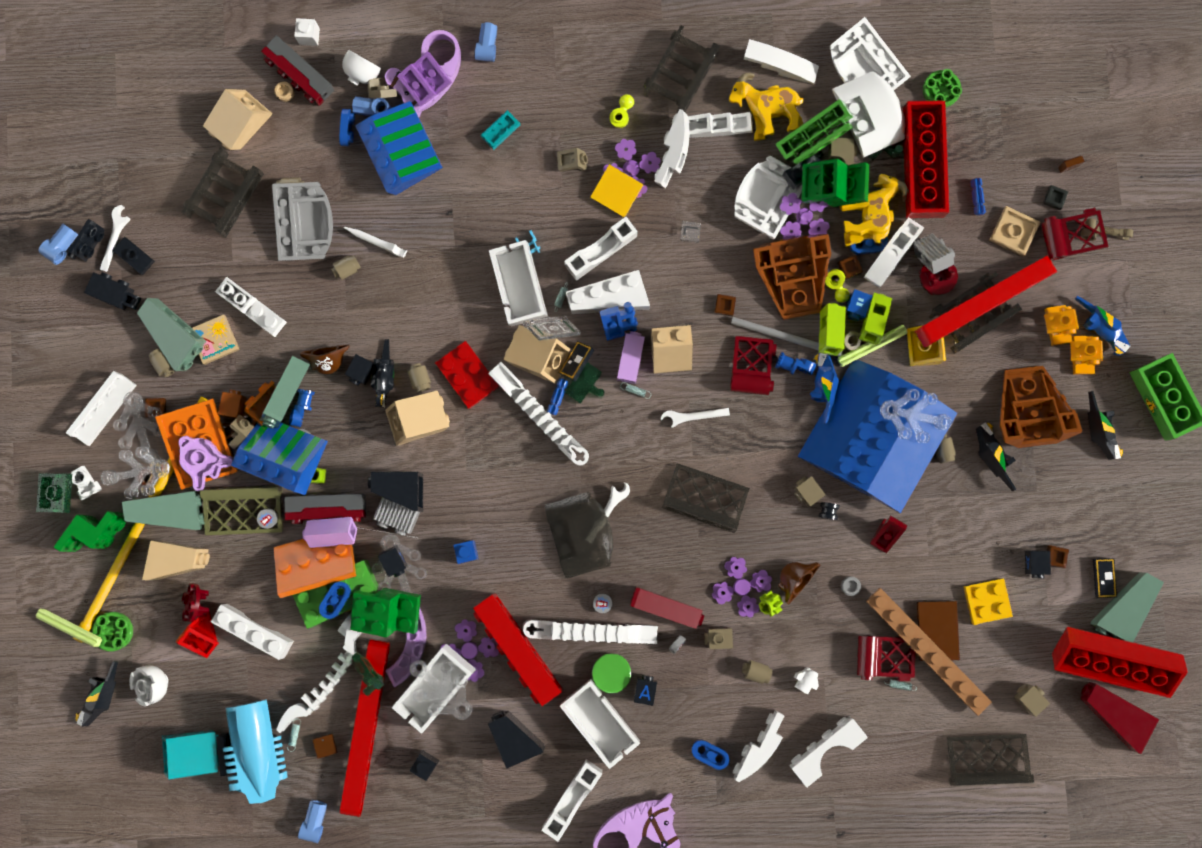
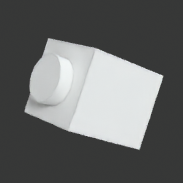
[295,18,320,46]

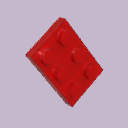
[435,341,500,409]

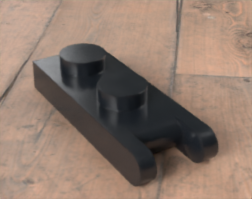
[782,152,824,190]

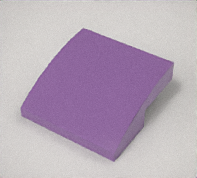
[397,52,452,107]

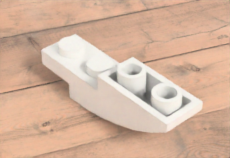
[654,109,689,188]
[864,217,924,288]
[215,277,287,337]
[733,710,784,782]

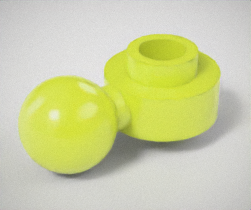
[610,94,634,128]
[825,269,850,303]

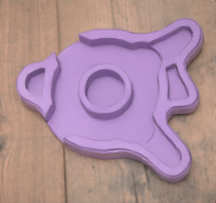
[178,436,233,491]

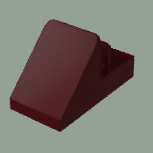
[870,515,907,554]

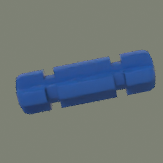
[971,178,986,215]
[547,378,568,415]

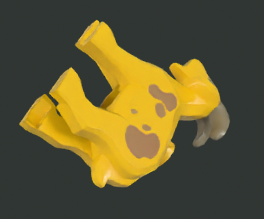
[729,72,803,141]
[840,174,908,246]

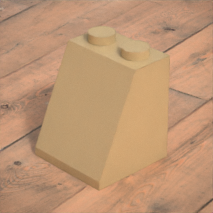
[203,89,272,150]
[504,325,571,384]
[650,325,693,374]
[385,391,450,446]
[142,541,210,580]

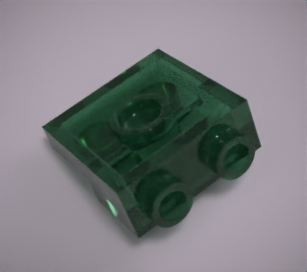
[36,473,72,513]

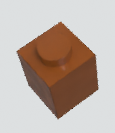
[218,390,246,418]

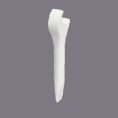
[100,205,130,272]
[344,227,407,258]
[660,408,730,428]
[585,482,630,543]

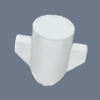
[794,667,818,694]

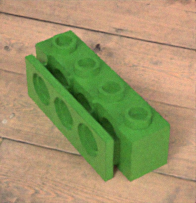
[776,99,853,164]

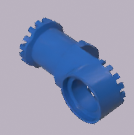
[775,352,816,375]
[289,389,315,427]

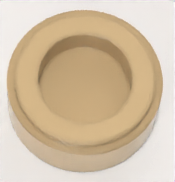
[274,82,294,102]

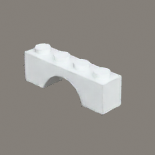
[564,217,637,281]
[211,604,294,660]
[789,716,868,787]
[541,759,602,842]

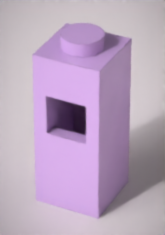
[617,332,645,384]
[302,517,357,548]

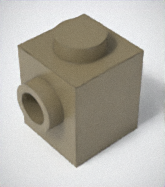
[794,476,826,507]
[704,628,733,649]
[1014,684,1050,717]

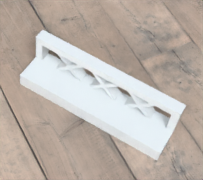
[66,371,137,446]

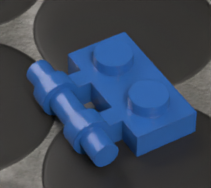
[599,302,638,341]

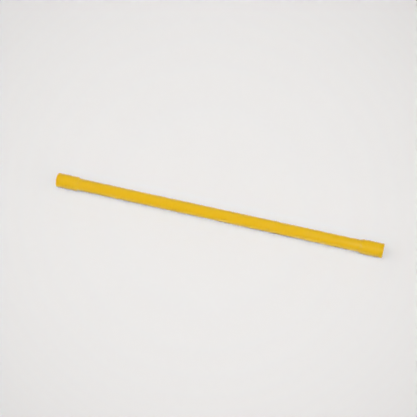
[73,396,208,643]

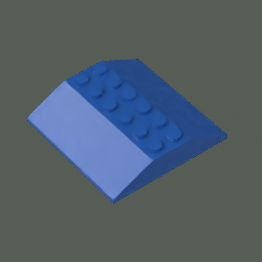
[798,360,957,513]

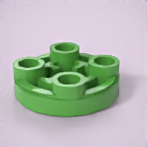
[923,69,962,108]
[92,612,133,651]
[592,653,631,693]

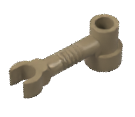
[1080,218,1133,241]

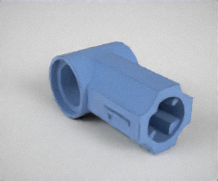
[475,22,497,62]
[352,96,391,116]
[39,224,78,265]
[298,800,327,843]

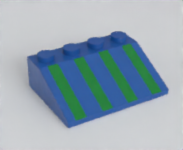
[355,101,443,195]
[231,423,328,495]

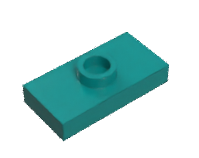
[480,110,521,150]

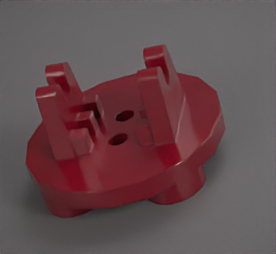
[919,265,958,295]
[182,583,209,622]

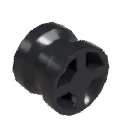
[818,502,840,520]

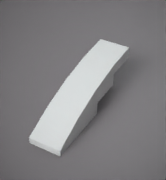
[744,39,819,85]
[688,112,753,138]

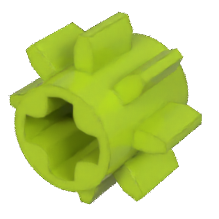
[759,591,783,617]

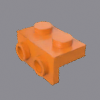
[244,381,276,427]

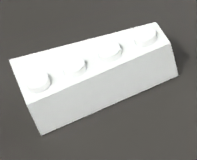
[566,270,650,314]

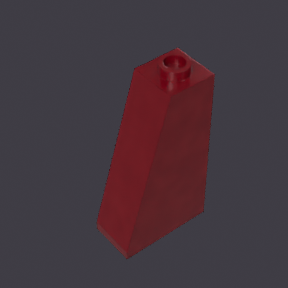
[630,587,705,629]
[1080,682,1160,754]

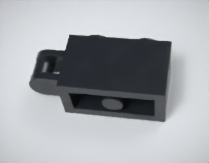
[84,272,142,311]

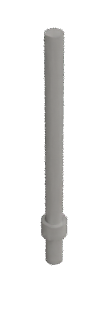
[731,317,842,357]

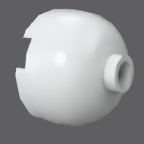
[342,50,381,85]
[129,665,168,706]

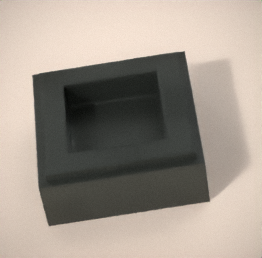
[1042,185,1069,210]

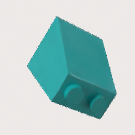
[162,730,219,779]

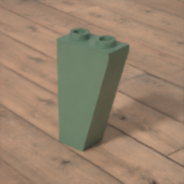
[137,298,206,371]
[260,356,310,429]
[122,491,205,530]
[1090,572,1164,642]

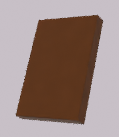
[917,601,960,661]

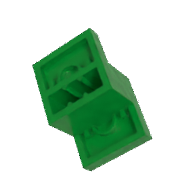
[802,158,869,207]
[54,511,126,552]
[350,588,421,638]

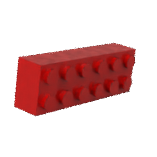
[903,101,949,218]
[473,593,563,706]
[1052,627,1188,698]

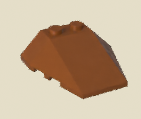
[753,234,831,320]
[1000,366,1082,448]

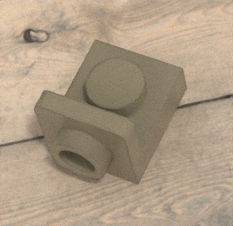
[367,78,397,98]
[557,148,588,172]
[228,415,255,449]

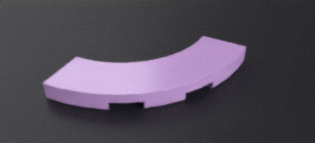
[385,609,426,687]

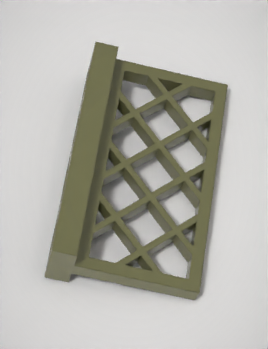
[200,485,283,535]

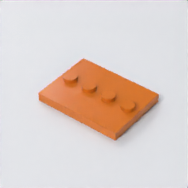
[155,399,238,490]
[274,539,356,598]

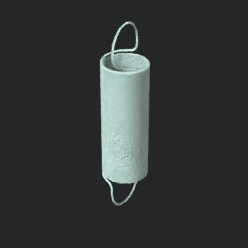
[554,282,568,312]
[621,382,651,399]
[885,680,917,691]
[287,719,301,752]

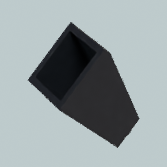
[368,472,423,512]
[488,710,545,769]

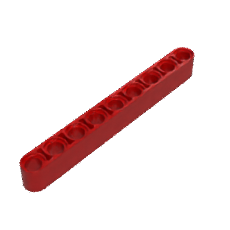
[914,255,1058,348]
[340,639,390,817]

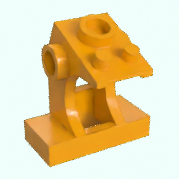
[1044,305,1079,346]
[1070,336,1103,375]

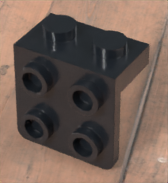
[66,219,105,262]

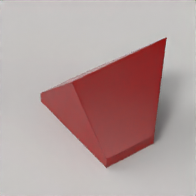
[176,611,219,658]

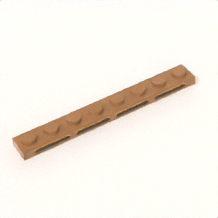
[865,588,992,716]

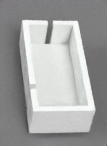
[489,240,548,326]
[392,644,476,734]
[560,679,640,769]

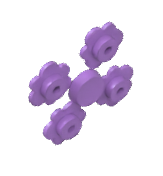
[602,139,661,198]
[780,193,830,239]
[712,557,772,618]
[440,619,499,682]

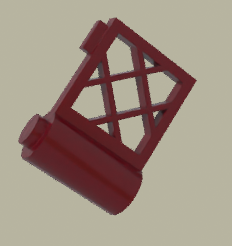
[1041,207,1109,261]
[730,336,777,395]
[857,635,915,681]

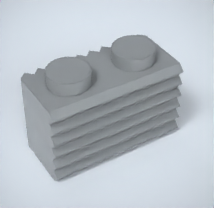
[913,233,955,274]
[373,498,420,536]

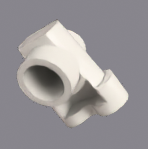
[70,466,102,500]

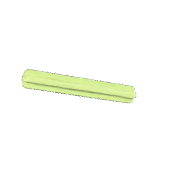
[837,325,908,367]
[36,609,102,647]

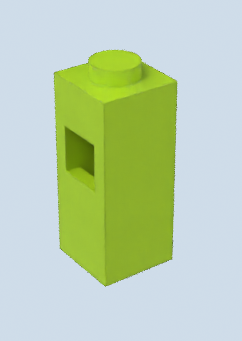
[859,292,892,345]
[818,303,846,356]

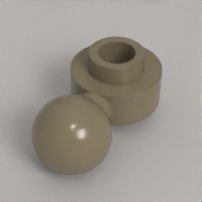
[844,330,867,350]

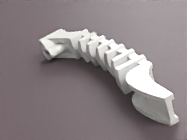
[488,362,589,466]
[277,613,362,733]
[522,619,658,644]

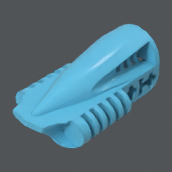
[223,699,288,804]

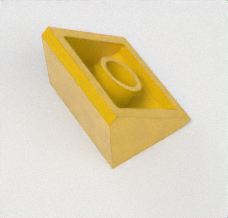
[907,326,946,366]

